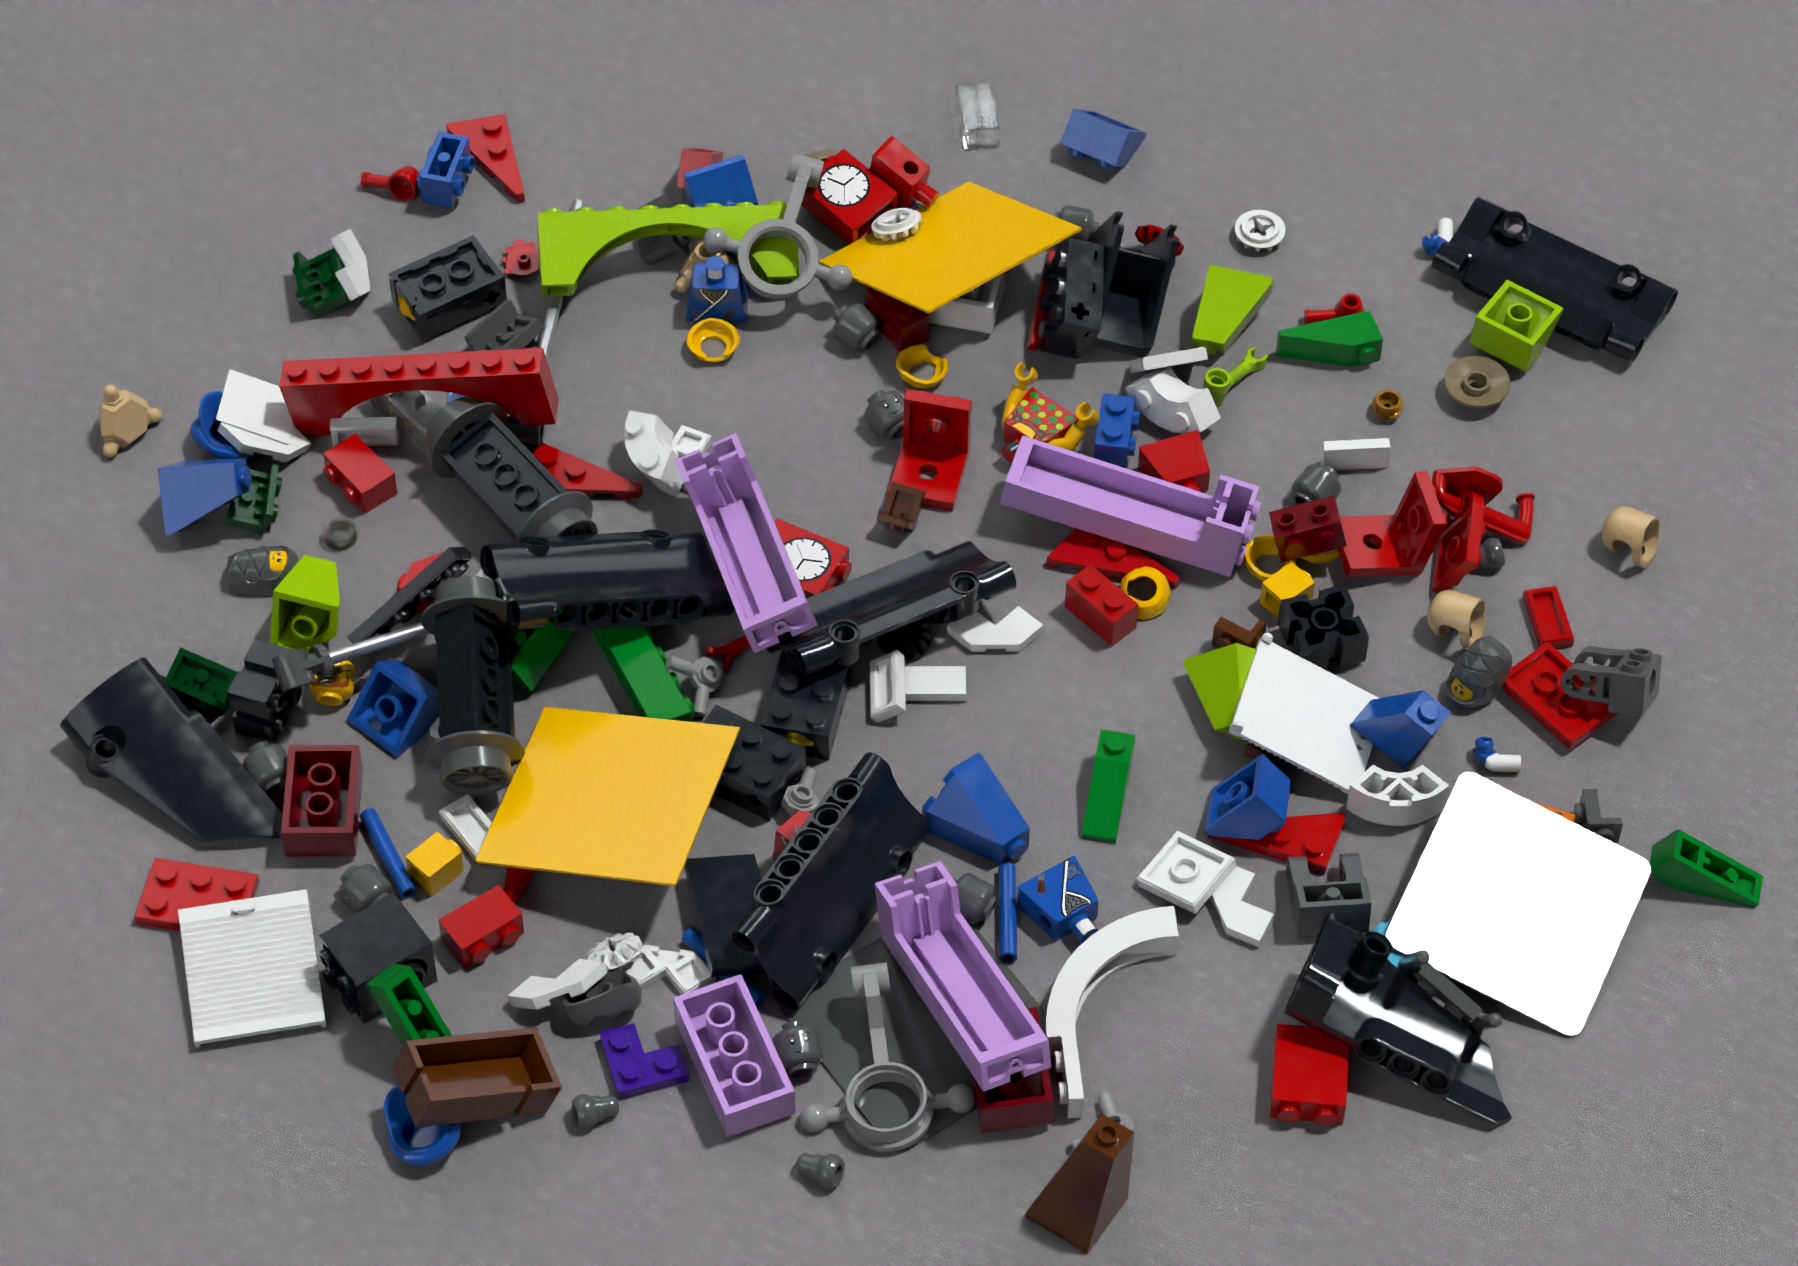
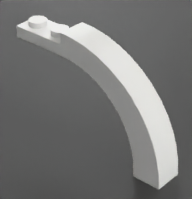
[1045,906,1178,1118]

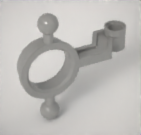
[703,153,853,299]
[800,962,975,1152]

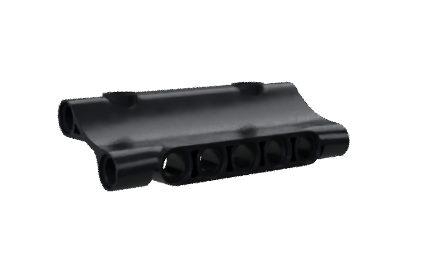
[1432,197,1678,362]
[480,529,734,632]
[766,541,1017,676]
[730,752,930,1010]

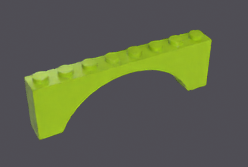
[536,201,800,297]

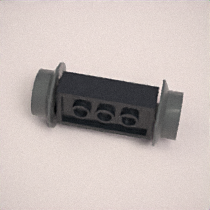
[425,397,598,543]
[421,576,525,795]

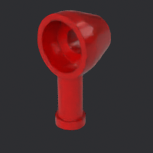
[361,166,419,201]
[1304,294,1365,325]

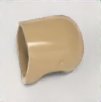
[1602,506,1661,569]
[1427,589,1486,649]

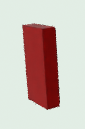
[1522,586,1574,649]

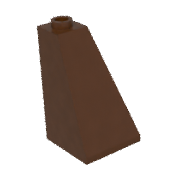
[1025,1114,1134,1254]

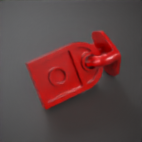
[1431,467,1535,593]

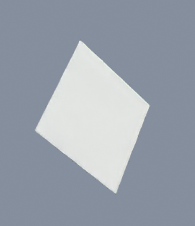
[216,369,294,445]

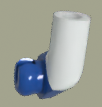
[1422,218,1453,255]
[1473,737,1521,772]

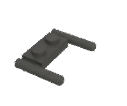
[1400,950,1502,1031]

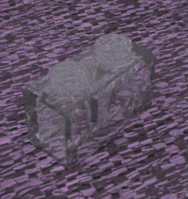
[949,82,1000,151]

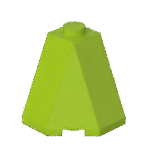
[1192,265,1274,355]
[270,554,340,654]
[1184,643,1255,739]

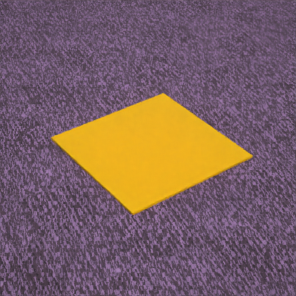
[818,181,1082,314]
[475,707,740,886]

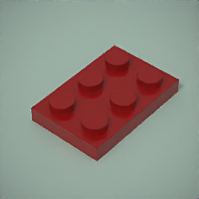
[1502,642,1619,750]
[135,858,259,931]

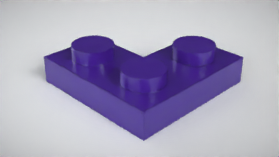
[599,1023,690,1100]

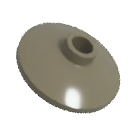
[1444,356,1510,408]

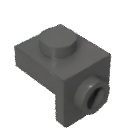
[1574,789,1623,843]

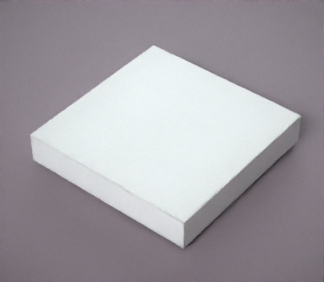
[1130,347,1208,373]
[1137,830,1236,914]

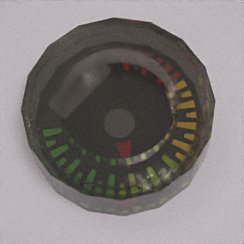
[323,517,357,551]

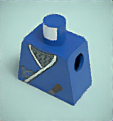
[686,256,748,323]
[1017,856,1099,943]

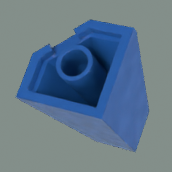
[157,458,252,535]
[1350,690,1451,769]
[922,752,1030,865]

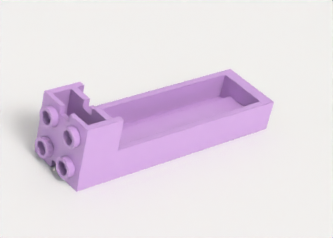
[675,433,818,653]
[1000,435,1261,577]
[874,861,1051,1091]

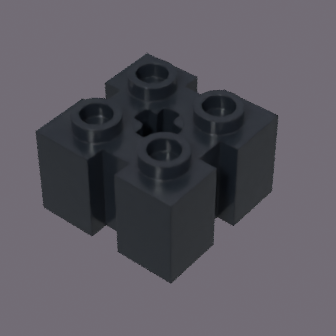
[1278,584,1369,671]
[227,639,303,743]

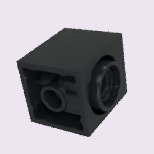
[318,893,438,1024]

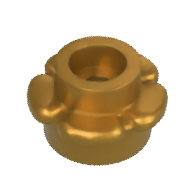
[1371,389,1404,420]

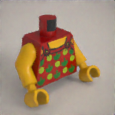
[1001,362,1100,463]

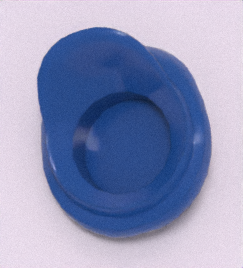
[190,391,259,460]
[384,1084,461,1166]

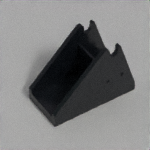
[1086,211,1179,358]

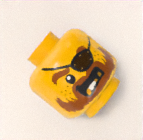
[309,660,356,706]

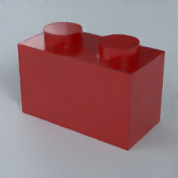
[323,433,398,514]
[1065,564,1138,647]
[438,885,524,969]

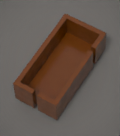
[391,1027,562,1127]

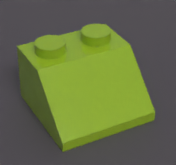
[1469,280,1563,372]

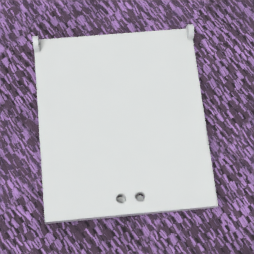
[1228,633,1378,794]
[178,889,327,1048]

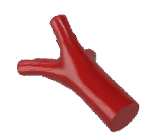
[705,635,751,671]

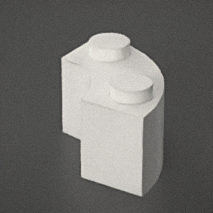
[1125,367,1221,434]
[624,410,683,497]
[1346,765,1449,826]

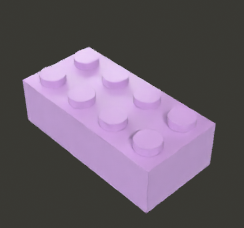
[673,974,795,1138]

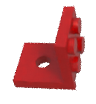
[888,389,972,511]
[1337,472,1447,577]

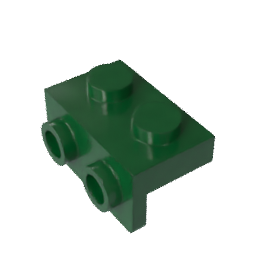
[292,248,349,318]
[224,463,282,535]
[160,647,237,713]

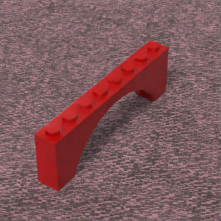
[279,348,559,436]

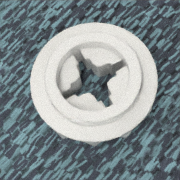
[871,208,923,241]
[1234,210,1286,253]
[587,933,642,971]

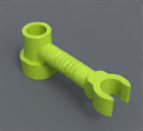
[1203,347,1268,407]

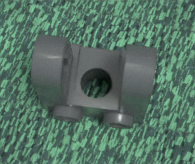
[1561,646,1662,717]
[1286,853,1372,937]

